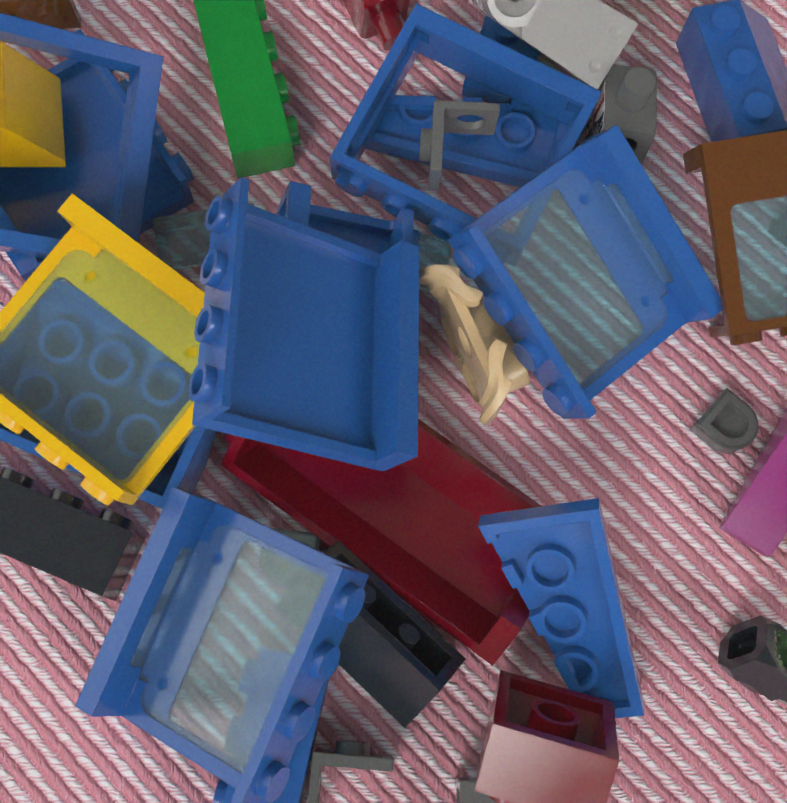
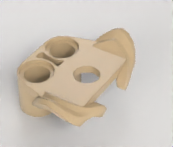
[419,265,529,426]

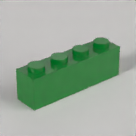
[193,0,301,179]

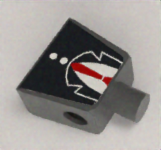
[585,65,657,165]

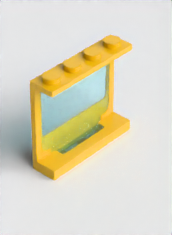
[0,194,205,506]

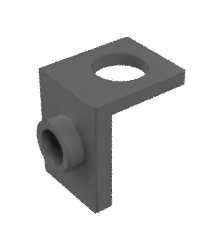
[419,100,500,191]
[308,740,394,803]

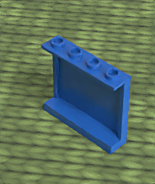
[0,29,195,282]
[188,177,419,472]

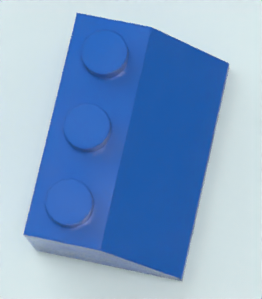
[676,0,787,142]

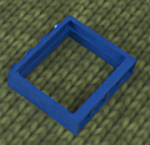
[330,4,602,267]
[0,13,164,259]

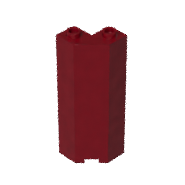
[220,419,541,666]

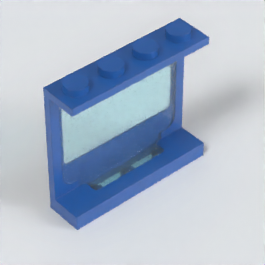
[447,125,722,419]
[75,487,369,803]

